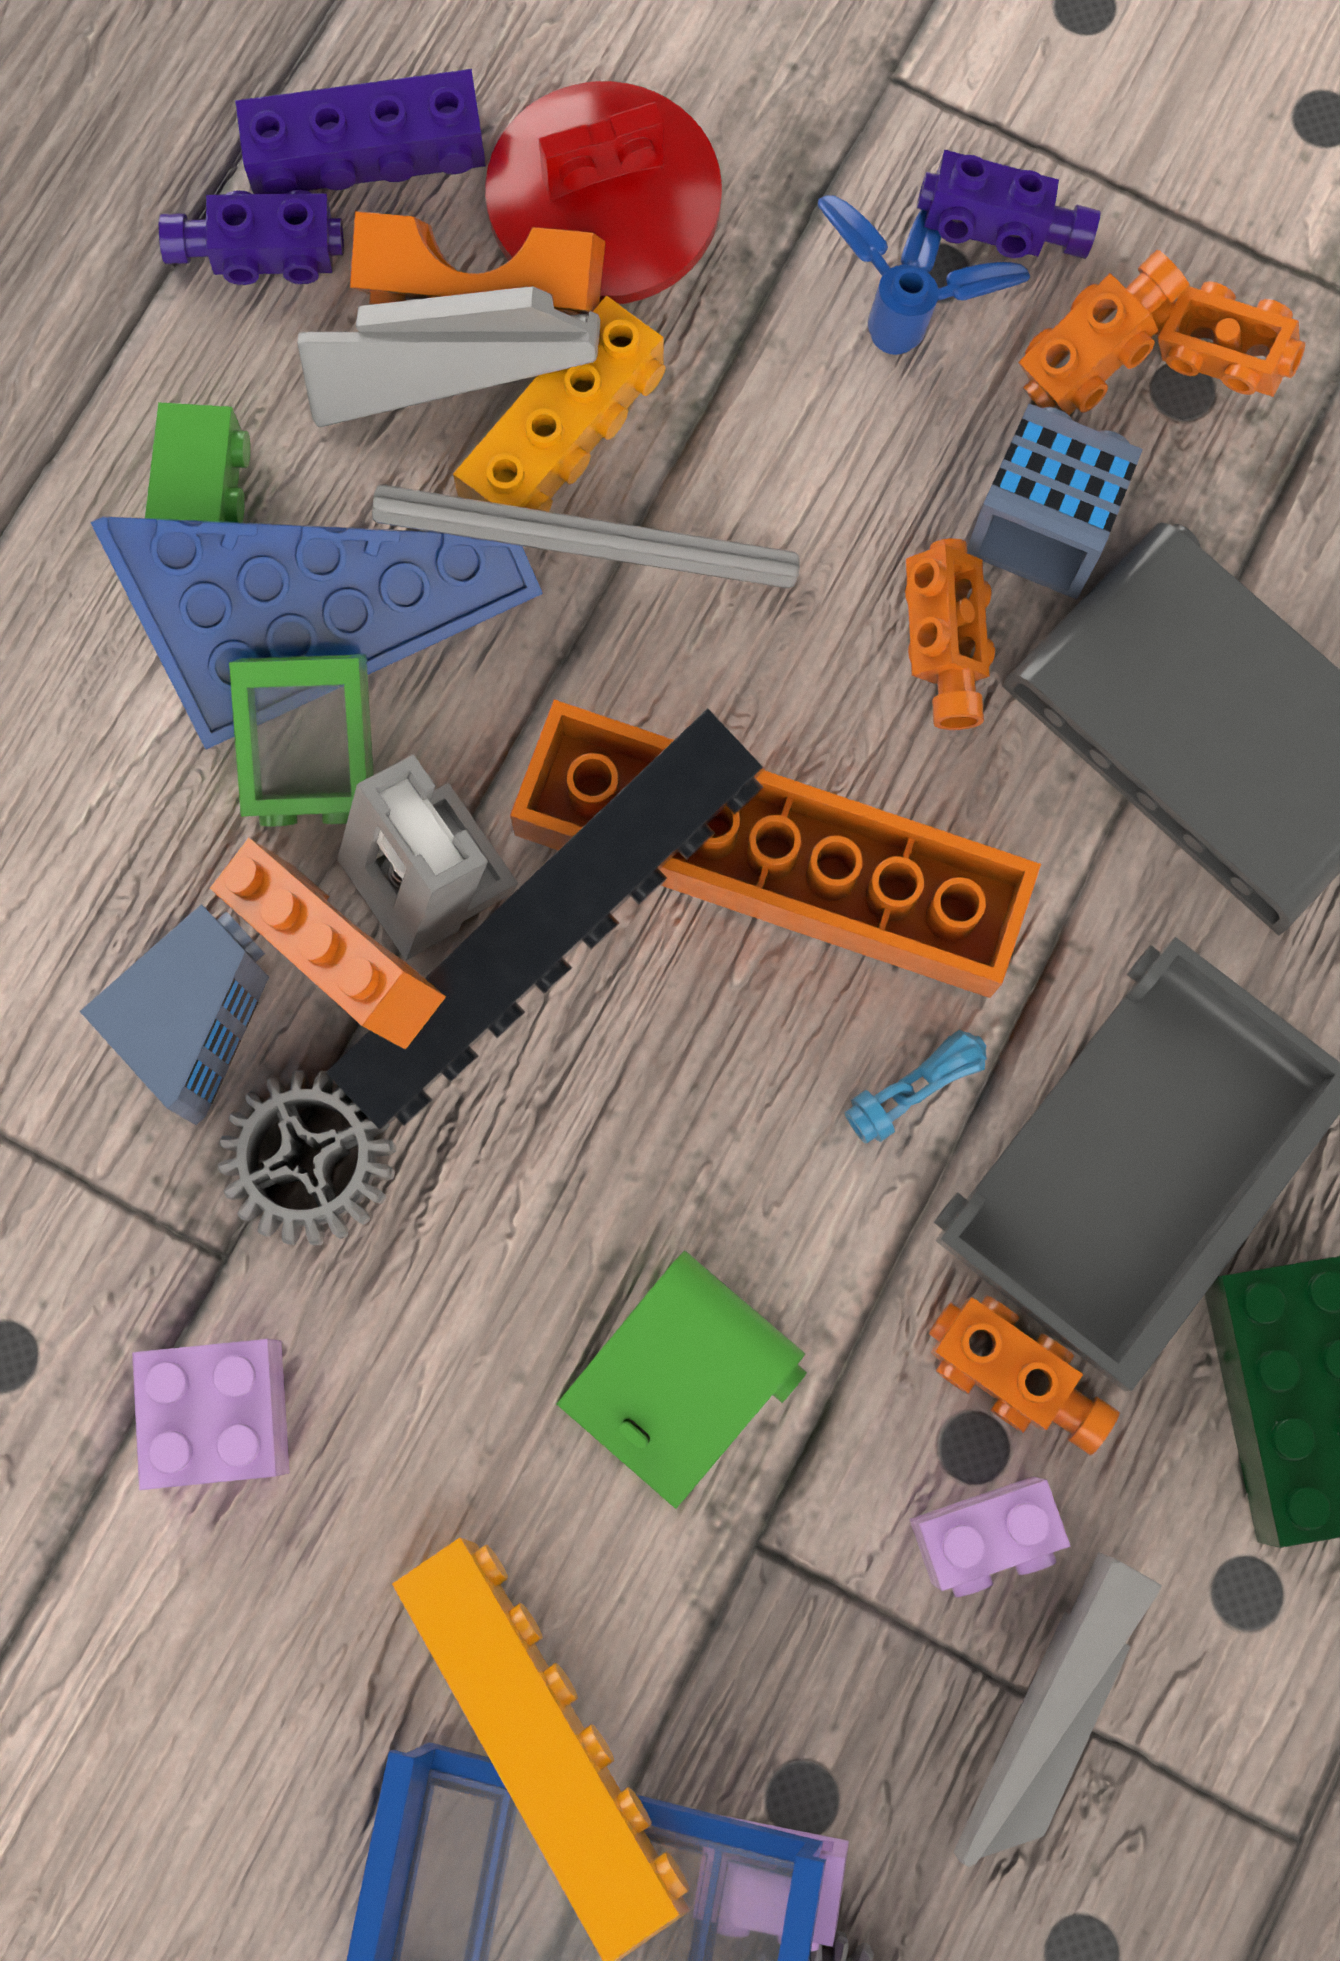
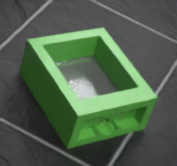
[229,654,374,827]

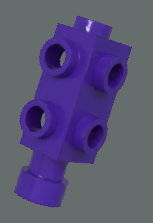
[916,149,1101,259]
[159,190,344,285]

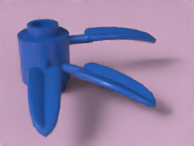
[818,195,1030,355]

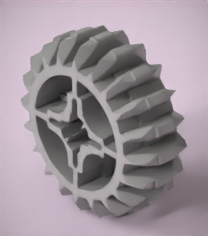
[218,1070,396,1246]

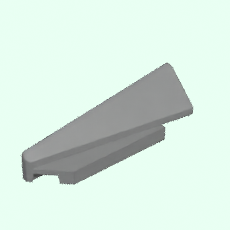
[297,286,601,427]
[953,1552,1162,1867]

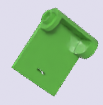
[556,1251,807,1509]

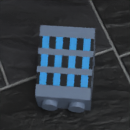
[967,403,1143,600]
[79,904,269,1125]

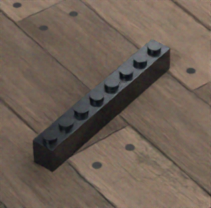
[326,708,765,1130]

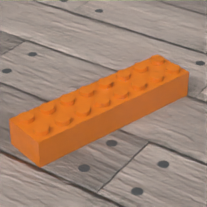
[510,699,1041,998]

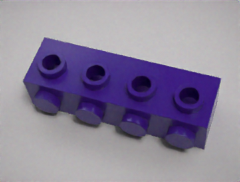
[235,69,486,194]

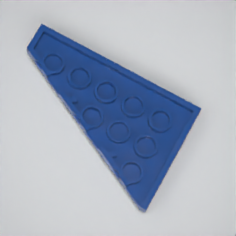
[90,516,543,750]

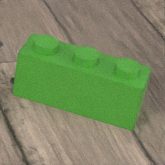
[145,402,251,523]

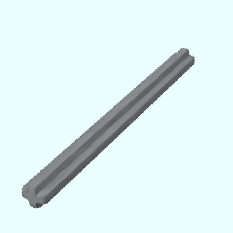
[372,485,800,588]

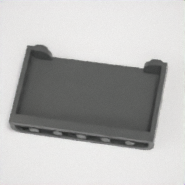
[1002,523,1340,936]
[933,937,1340,1391]

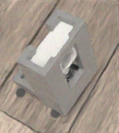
[337,754,518,961]

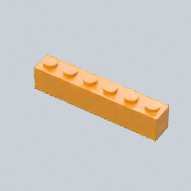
[392,1537,691,1961]

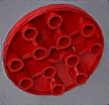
[485,81,722,304]

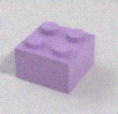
[132,1339,290,1490]

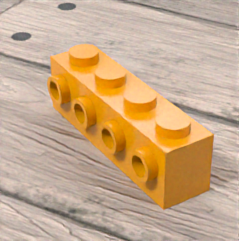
[453,296,666,512]

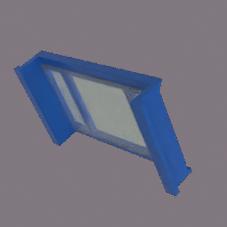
[346,1742,826,1961]

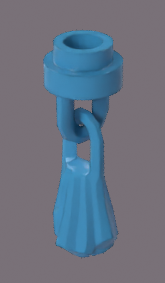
[844,1029,987,1144]

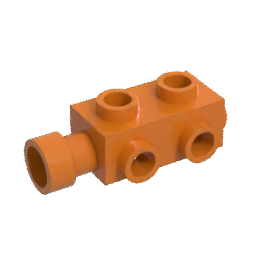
[1018,250,1190,415]
[1152,281,1305,397]
[905,538,995,730]
[928,1295,1120,1456]

